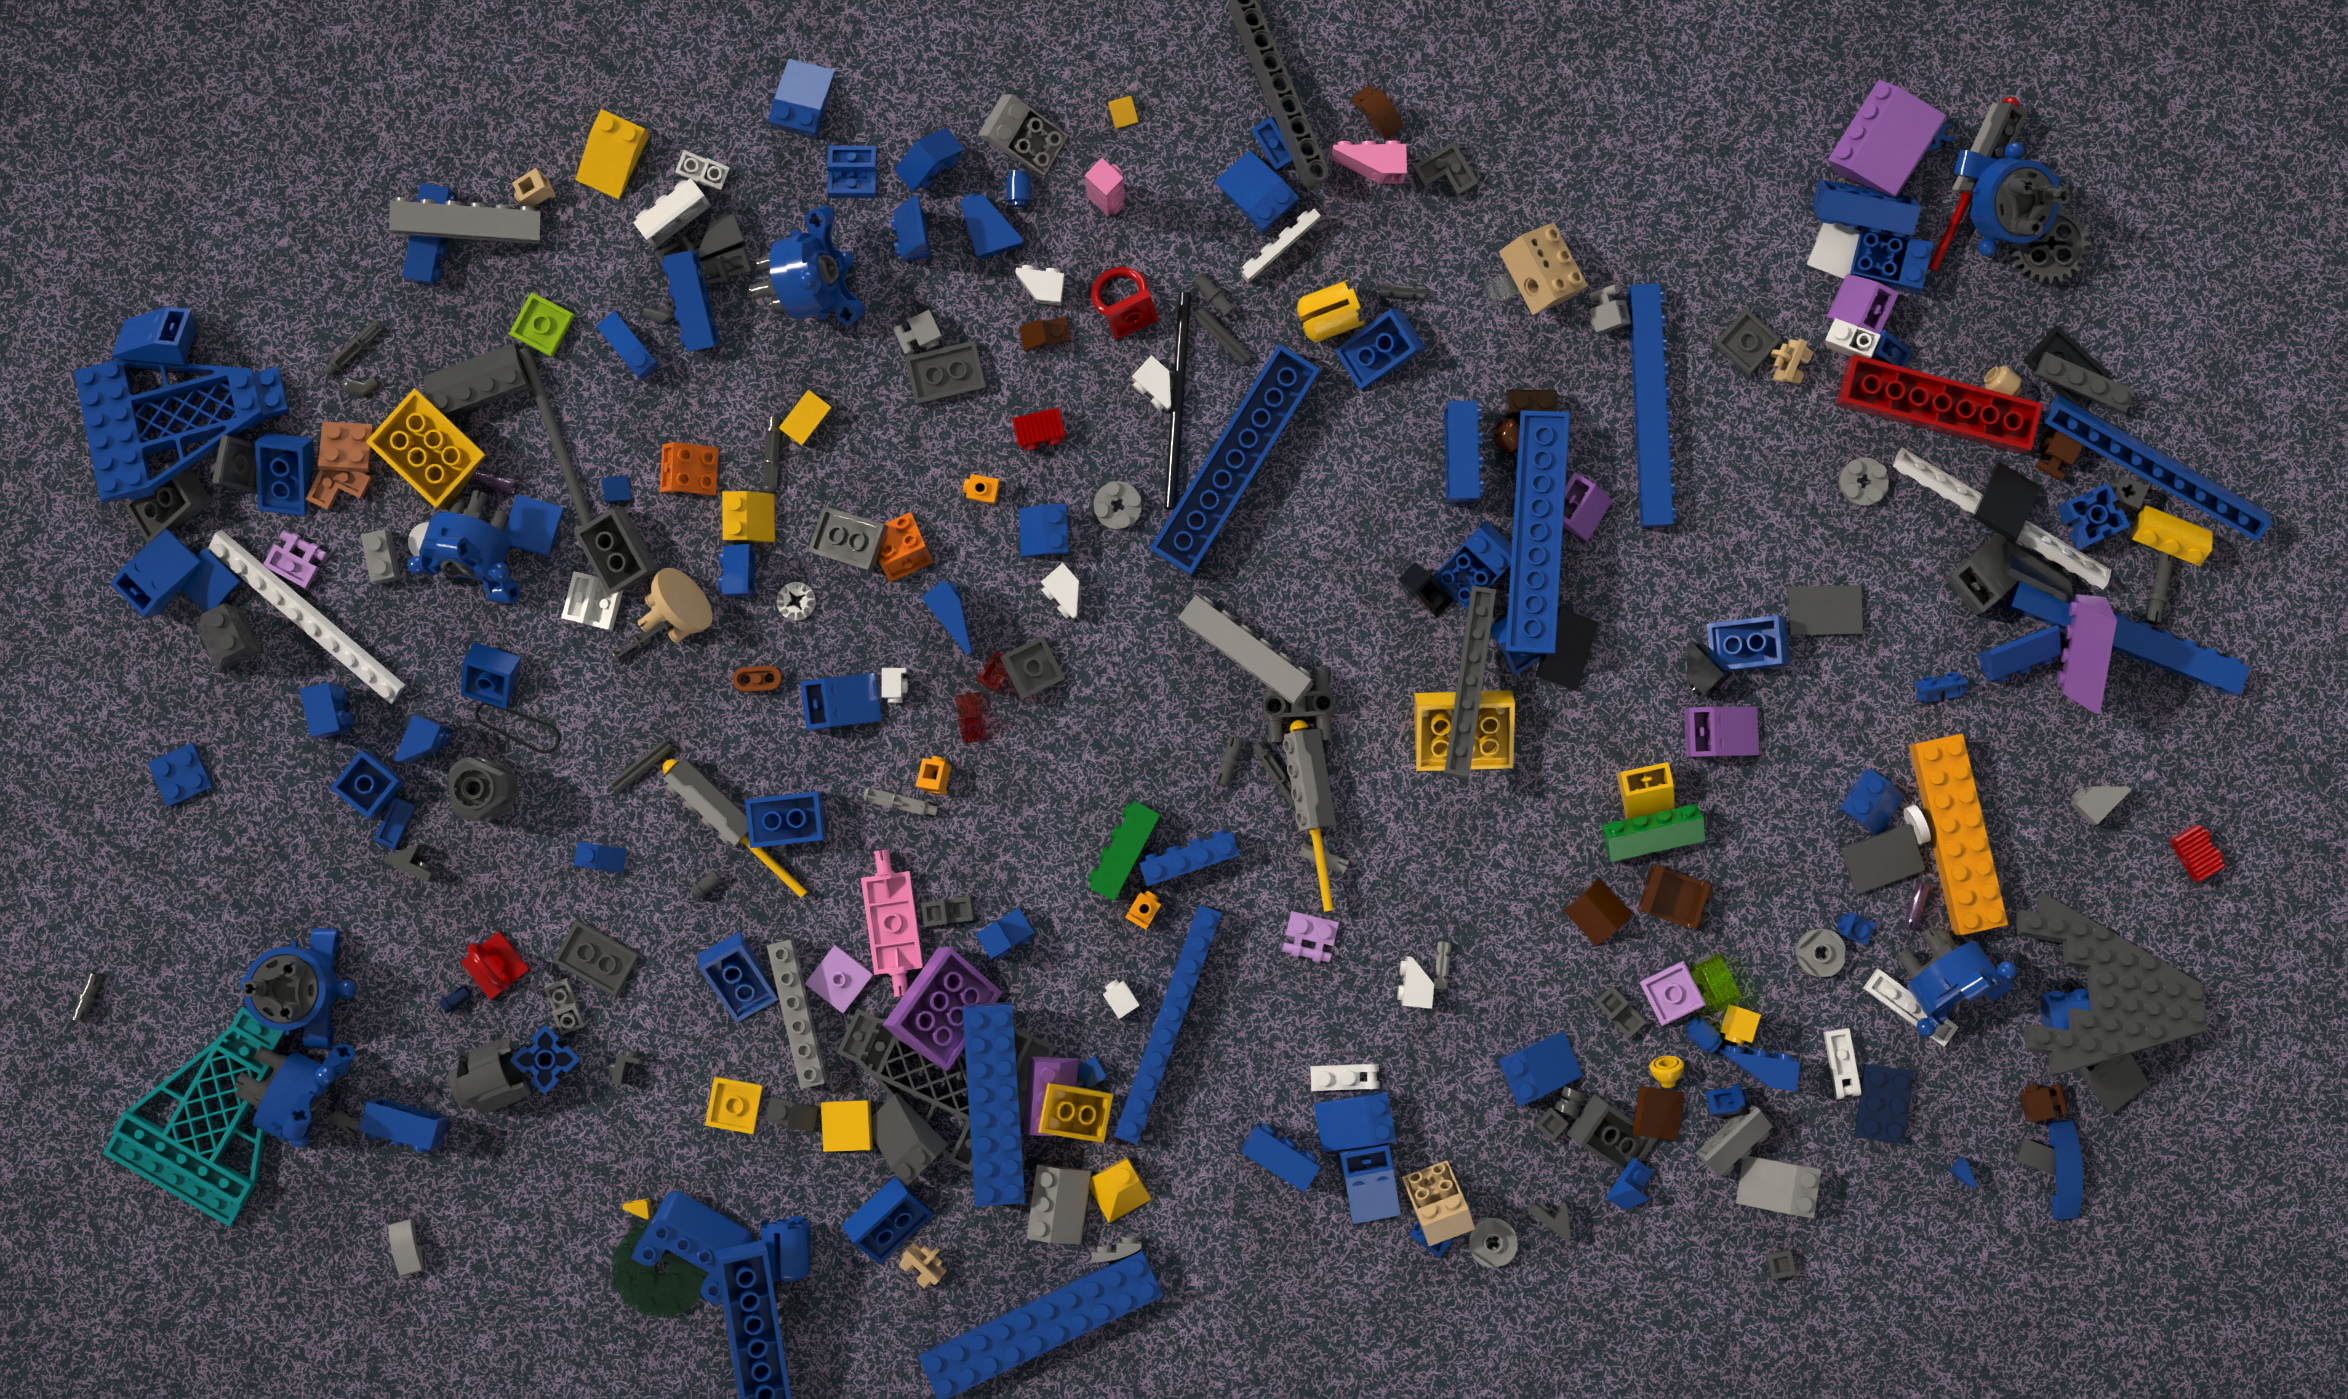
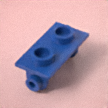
[1914,672,1969,703]

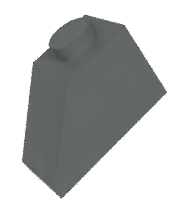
[698,213,747,260]

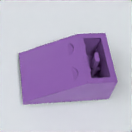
[1684,707,1759,758]

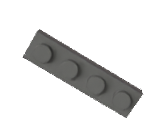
[2034,352,2135,414]

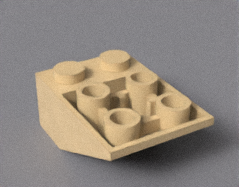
[1402,1160,1475,1246]

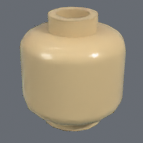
[1984,366,2022,397]

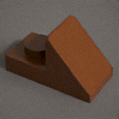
[1019,316,1071,351]

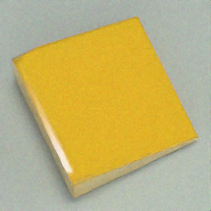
[1108,96,1138,129]
[622,1199,653,1220]

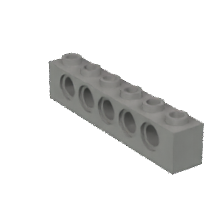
[767,939,827,1089]

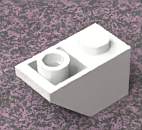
[1015,265,1065,306]
[1825,318,1881,358]
[1132,355,1171,412]
[1041,563,1079,620]
[1397,956,1434,1009]

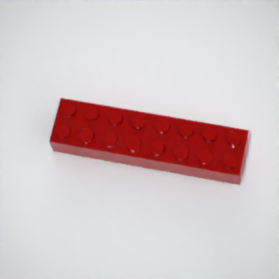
[1836,354,2043,454]

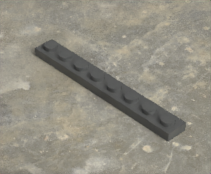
[1444,586,1496,779]

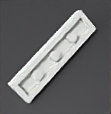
[1242,209,1321,283]
[1863,969,1958,1047]

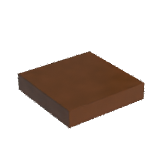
[1632,1085,1684,1140]

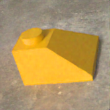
[1089,1156,1151,1223]

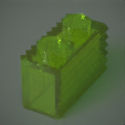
[1690,953,1743,1010]

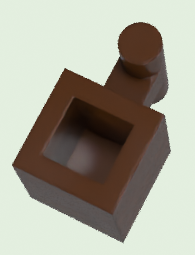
[2035,430,2083,481]
[2018,1083,2069,1123]

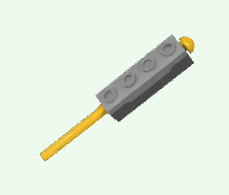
[1283,720,1336,912]
[663,758,808,898]

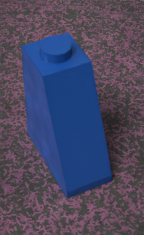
[960,193,1024,260]

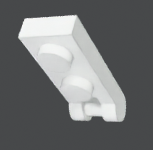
[1823,1028,1861,1100]
[1310,1064,1380,1091]

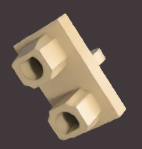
[1771,339,1813,384]
[899,1241,946,1289]

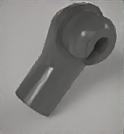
[642,300,676,323]
[342,376,380,397]

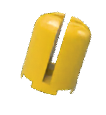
[1297,280,1365,342]

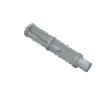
[863,787,938,816]

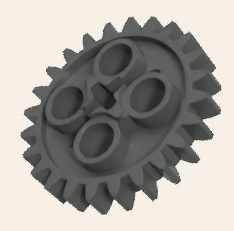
[2009,207,2091,285]

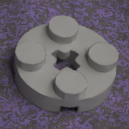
[1839,457,1889,506]
[1094,481,1142,530]
[1795,928,1846,977]
[1468,1217,1518,1268]

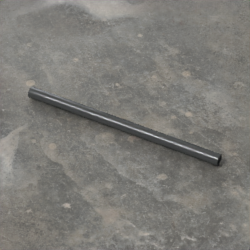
[518,347,593,527]

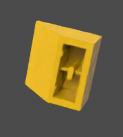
[1616,762,1675,819]

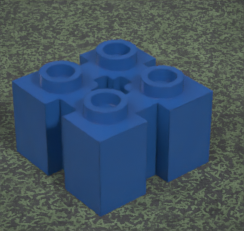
[2056,483,2130,551]
[510,1025,581,1095]

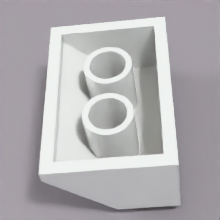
[633,178,712,249]

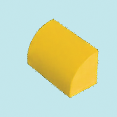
[779,390,831,446]

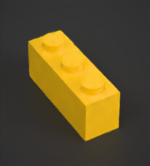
[2132,505,2213,566]

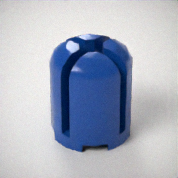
[761,1216,811,1282]

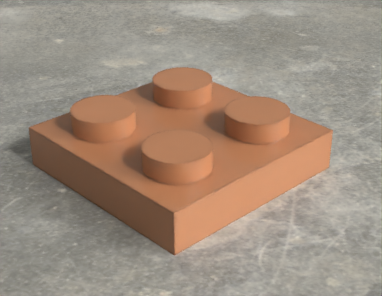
[318,422,373,472]

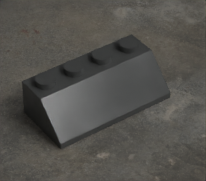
[424,343,531,418]

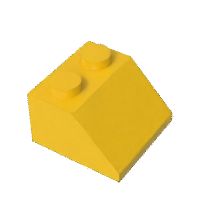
[722,491,775,543]

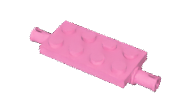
[861,849,924,997]

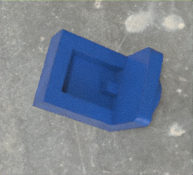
[1705,1083,1747,1117]

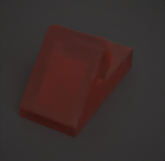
[955,692,987,744]

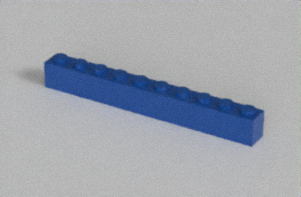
[1628,283,1677,528]
[2044,394,2272,542]
[2006,581,2250,696]
[1114,904,1222,1145]

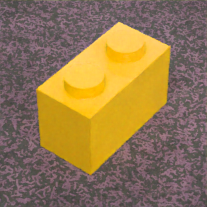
[1720,1004,1761,1045]

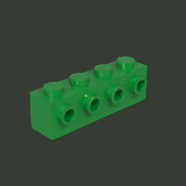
[1087,801,1160,901]
[1602,804,1706,862]

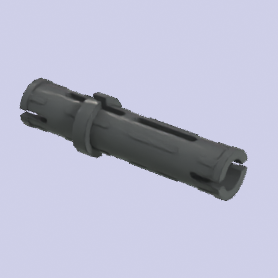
[2145,551,2175,624]

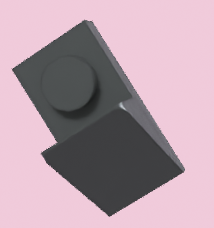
[383,845,437,882]
[765,1096,819,1131]
[1526,1201,1571,1242]

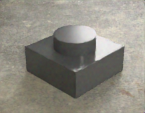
[1533,1107,1569,1142]
[1765,1249,1796,1279]

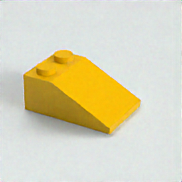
[575,109,650,200]
[1038,1083,1113,1143]

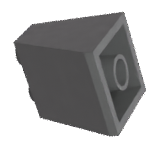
[197,604,262,673]

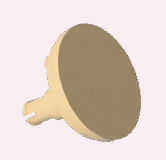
[638,568,713,643]

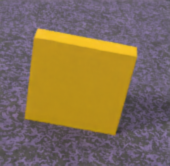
[705,1077,763,1134]
[821,1100,873,1152]

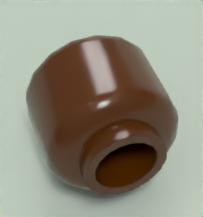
[1492,418,1520,454]

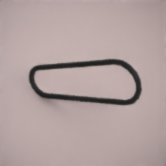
[474,702,560,754]

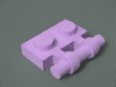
[263,530,327,589]
[1282,911,1339,963]

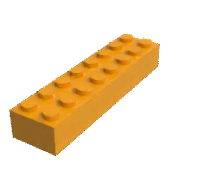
[1909,734,2008,935]

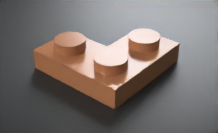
[306,470,373,511]

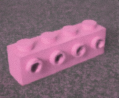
[1085,158,1125,216]

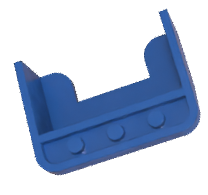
[632,1190,752,1306]

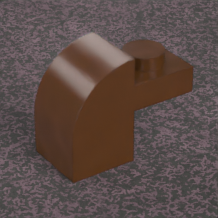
[1351,85,1404,140]

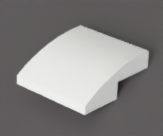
[1807,221,1860,279]
[562,571,623,631]

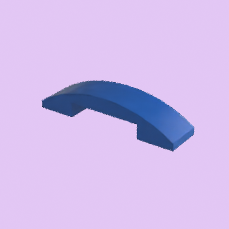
[2048,1120,2083,1220]

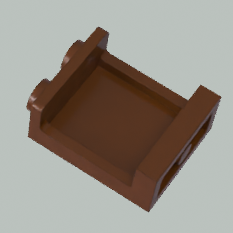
[1637,864,1713,930]

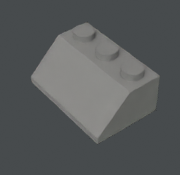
[1695,1104,1772,1177]
[1026,1163,1092,1245]

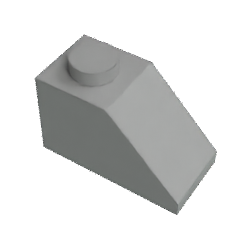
[2070,787,2131,825]

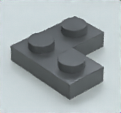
[1412,142,1479,196]

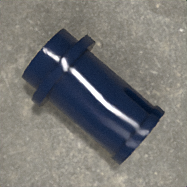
[439,984,472,1014]

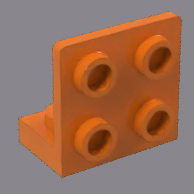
[660,442,719,495]
[878,512,934,582]

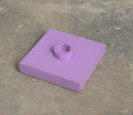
[805,945,874,1013]
[1640,961,1706,1026]

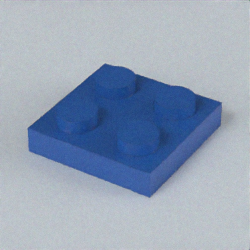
[148,743,214,807]

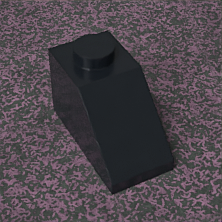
[1398,562,1453,618]
[1687,641,1730,697]

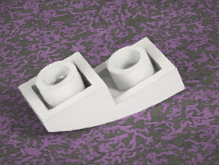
[675,150,730,190]

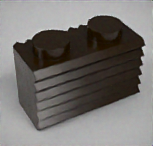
[1505,390,1557,417]

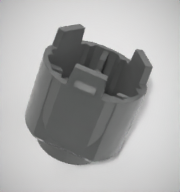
[448,756,518,821]
[448,1037,531,1115]

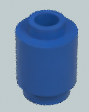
[1007,170,1031,208]
[1686,1017,1723,1054]

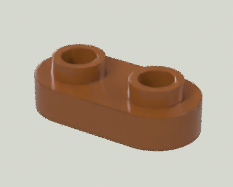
[732,666,782,692]

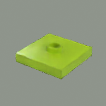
[509,292,576,358]

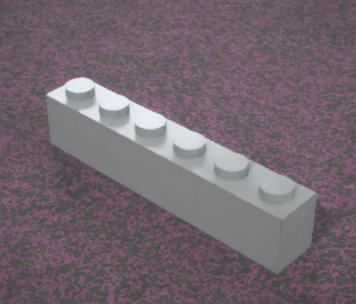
[389,197,540,244]
[1178,595,1313,707]

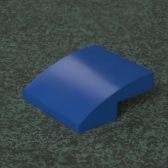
[1251,108,1307,171]
[827,146,877,198]
[505,494,564,557]
[181,548,242,612]

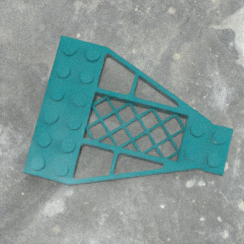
[103,1006,285,1227]

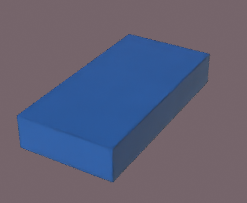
[373,796,417,850]

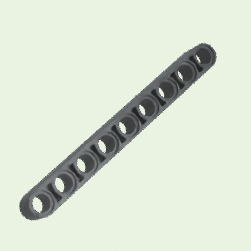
[1228,0,1328,189]

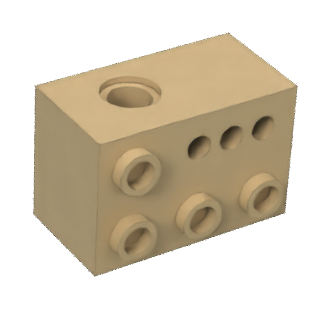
[1499,222,1588,315]

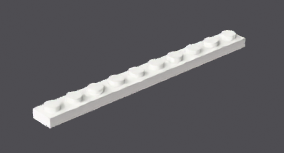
[1893,447,2111,589]
[208,530,405,704]

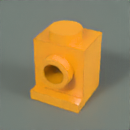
[963,474,1000,505]
[916,756,952,796]
[1125,891,1161,930]

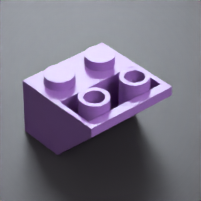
[1826,274,1899,334]
[1563,472,1613,542]

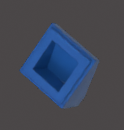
[601,476,632,503]
[1078,1055,1108,1088]
[1949,1157,1977,1188]

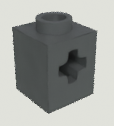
[2109,476,2149,512]

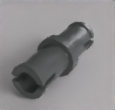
[1192,272,1235,318]
[1214,736,1244,787]
[70,972,104,1023]

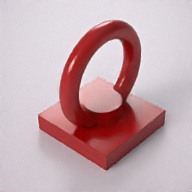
[1091,267,1159,341]
[461,931,530,1000]

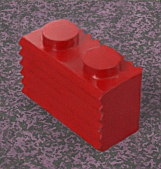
[1012,407,1066,452]
[2169,825,2226,882]

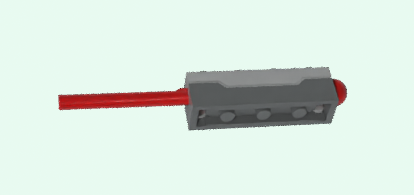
[1928,97,2028,272]

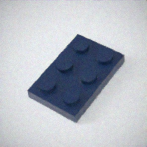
[1854,1064,1914,1144]

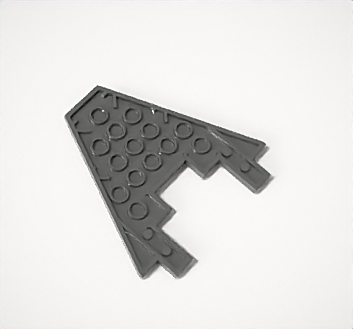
[2016,892,2208,1077]

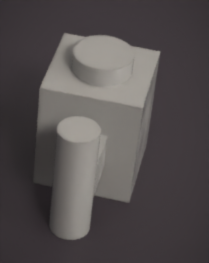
[1589,284,1631,332]
[893,310,943,355]

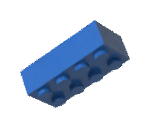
[1812,179,1921,237]
[1444,401,1484,504]

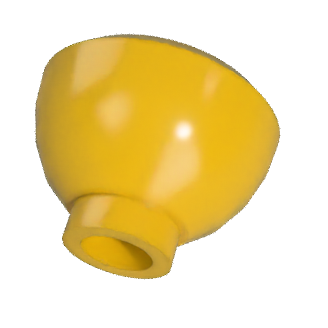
[1649,1056,1684,1088]

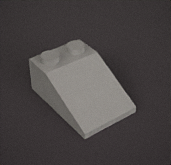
[1736,1155,1821,1218]

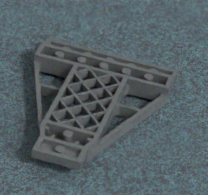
[837,1008,1056,1171]

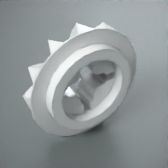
[776,582,816,621]

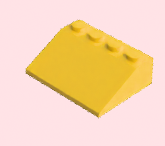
[366,388,486,510]
[1414,690,1515,771]

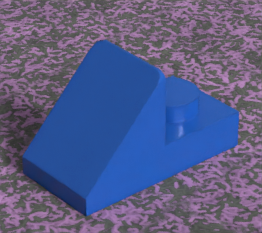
[1870,330,1912,368]
[574,842,627,873]
[1605,1157,1654,1210]

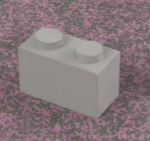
[361,529,401,584]

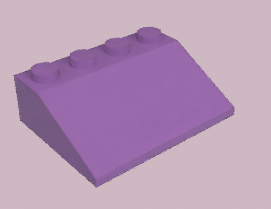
[1828,80,1947,198]
[2057,594,2117,714]
[882,947,1003,1071]

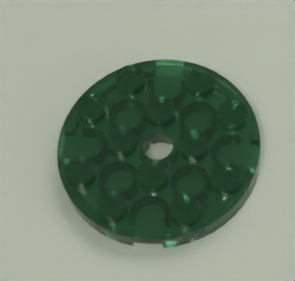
[613,1219,708,1318]

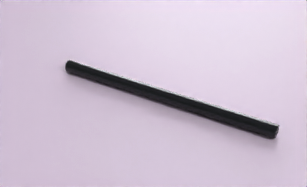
[1164,292,1191,509]

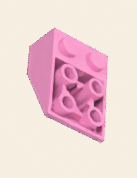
[1331,140,1407,184]

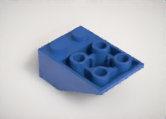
[1850,227,1934,295]
[111,307,197,365]
[1433,520,1512,610]
[110,528,201,617]
[800,673,882,731]
[1718,1045,1800,1092]
[1339,1143,1401,1224]

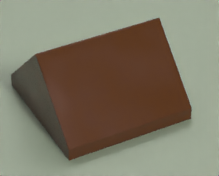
[1563,877,1632,946]

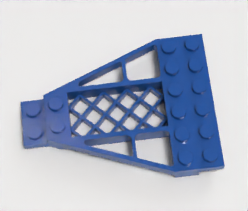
[74,359,290,504]

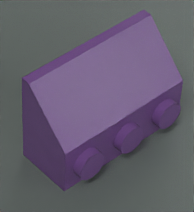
[1023,1056,1079,1136]

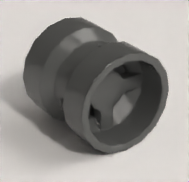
[1554,1086,1586,1118]

